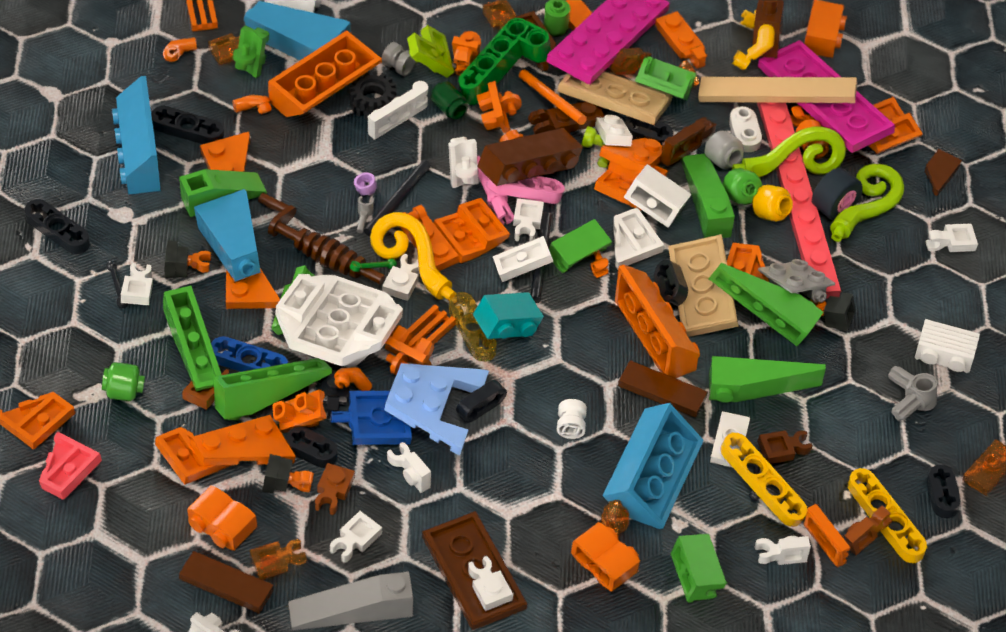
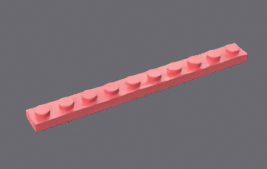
[757,102,841,299]

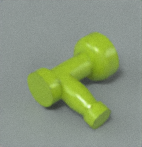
[582,126,609,168]

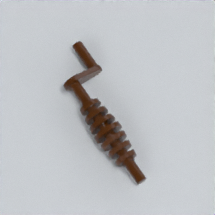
[258,193,385,285]

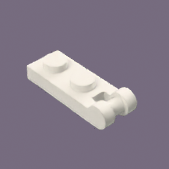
[368,81,428,140]

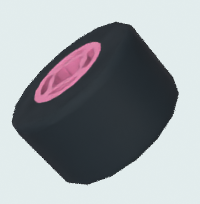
[812,168,863,220]

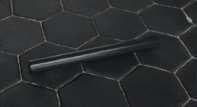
[364,160,431,236]
[530,212,552,303]

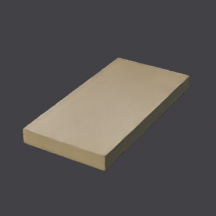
[557,71,672,125]
[668,234,739,337]

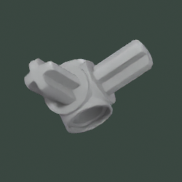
[888,366,937,421]

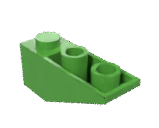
[179,169,267,217]

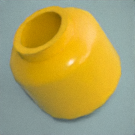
[752,185,793,222]

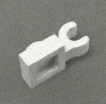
[926,224,978,252]
[387,442,431,493]
[755,536,811,565]

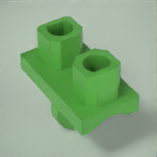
[233,25,270,78]

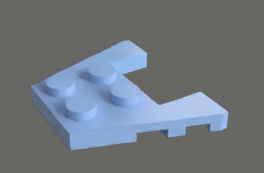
[384,363,489,455]

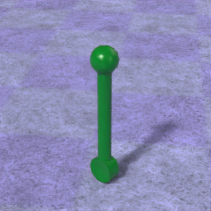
[350,258,397,272]

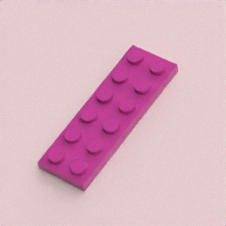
[546,0,670,85]
[758,40,895,153]

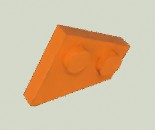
[226,268,280,309]
[0,392,75,450]

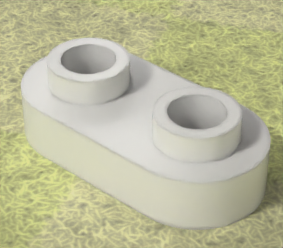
[729,107,762,153]

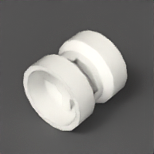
[557,399,587,439]

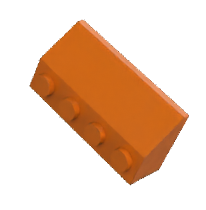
[268,30,382,117]
[615,264,700,378]

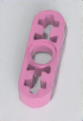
[487,176,565,204]

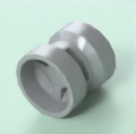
[381,42,416,76]

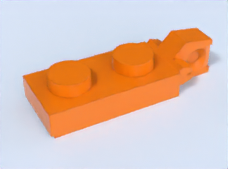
[655,11,707,69]

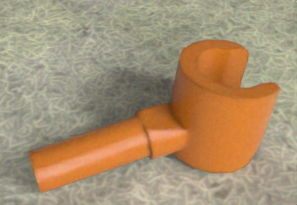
[790,106,815,127]
[591,251,609,278]

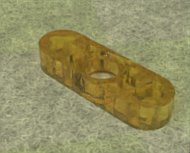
[449,292,497,362]

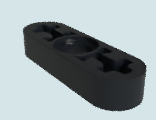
[151,106,224,144]
[24,199,90,254]

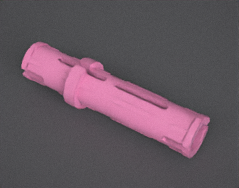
[477,156,514,225]

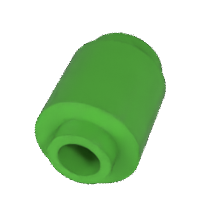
[544,0,570,37]

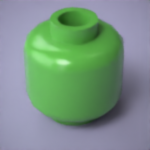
[723,168,762,205]
[102,362,145,401]

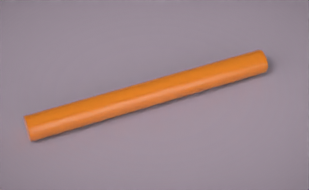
[519,69,587,125]

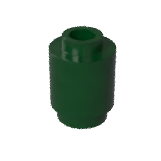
[431,81,468,120]

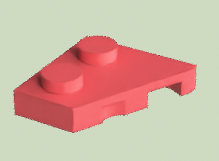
[39,432,102,500]

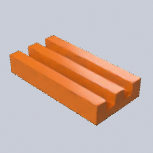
[186,0,218,32]
[407,304,456,348]
[804,504,850,567]

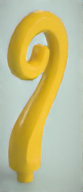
[370,212,456,301]

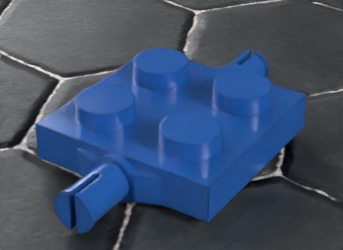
[331,391,412,445]

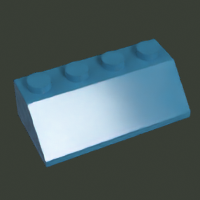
[112,76,161,195]
[603,403,704,529]

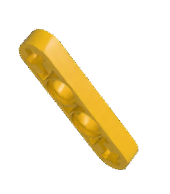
[720,433,807,527]
[848,468,927,563]

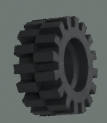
[349,71,397,120]

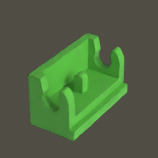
[635,56,697,100]
[549,219,612,273]
[671,534,727,603]

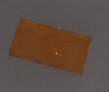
[962,439,1006,496]

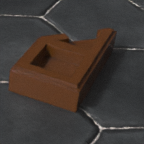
[925,149,962,196]

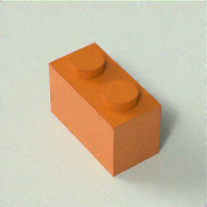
[804,0,847,58]

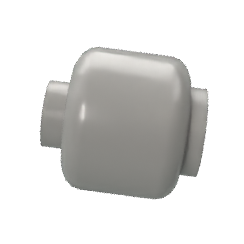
[704,130,744,170]

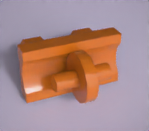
[452,31,481,76]
[477,81,522,133]
[385,325,435,375]
[273,390,326,433]

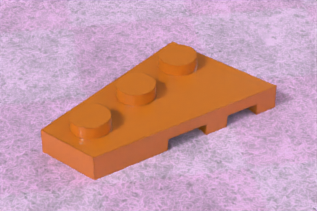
[190,415,296,466]

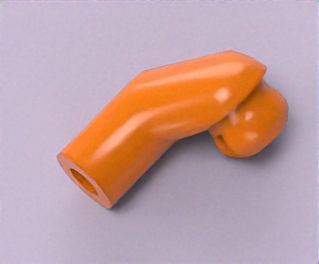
[163,37,197,62]
[232,95,272,114]
[334,367,372,391]

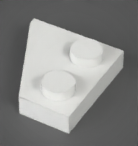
[613,207,664,270]

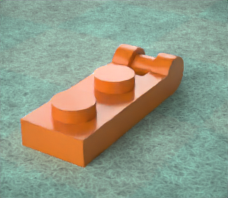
[400,204,459,271]

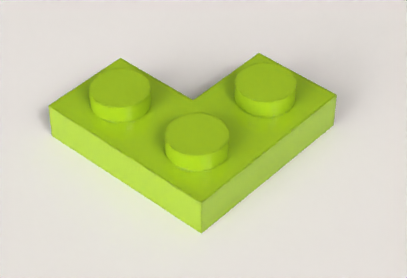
[407,25,454,78]

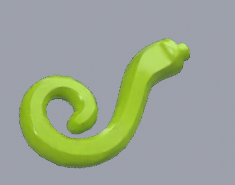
[732,126,846,177]
[830,164,904,242]

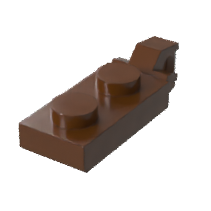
[660,117,717,166]

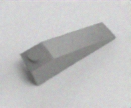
[288,572,413,631]

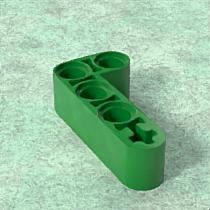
[459,18,552,105]

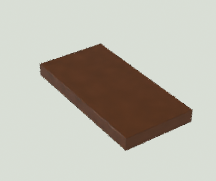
[422,511,527,631]

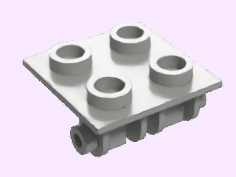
[758,259,835,303]

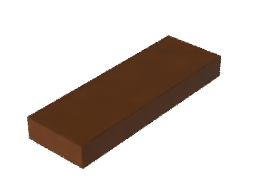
[618,360,708,418]
[179,551,274,614]

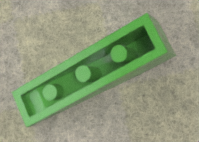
[681,154,735,238]
[709,263,823,346]
[163,286,222,391]
[709,356,826,402]
[214,358,332,420]

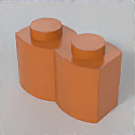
[187,486,257,551]
[571,522,640,592]

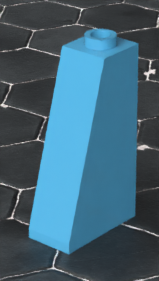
[244,1,351,60]
[194,189,261,282]

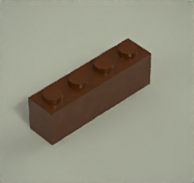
[477,128,583,186]

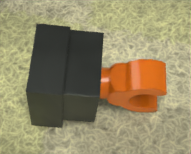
[164,240,211,278]
[810,293,856,331]
[262,454,314,494]

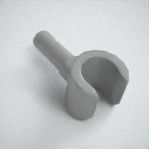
[356,196,374,233]

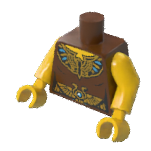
[732,0,784,70]

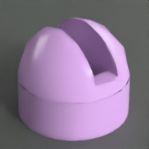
[354,172,377,196]

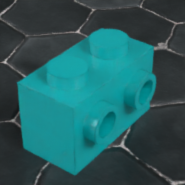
[473,292,544,339]

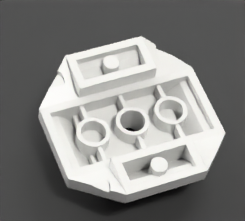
[275,274,403,368]

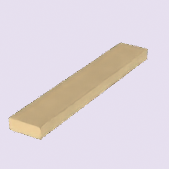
[698,77,857,103]

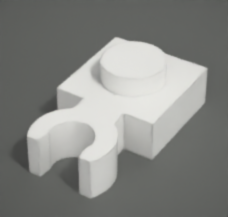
[513,198,544,242]
[382,254,419,301]
[121,263,153,305]
[330,511,382,563]
[468,556,513,611]

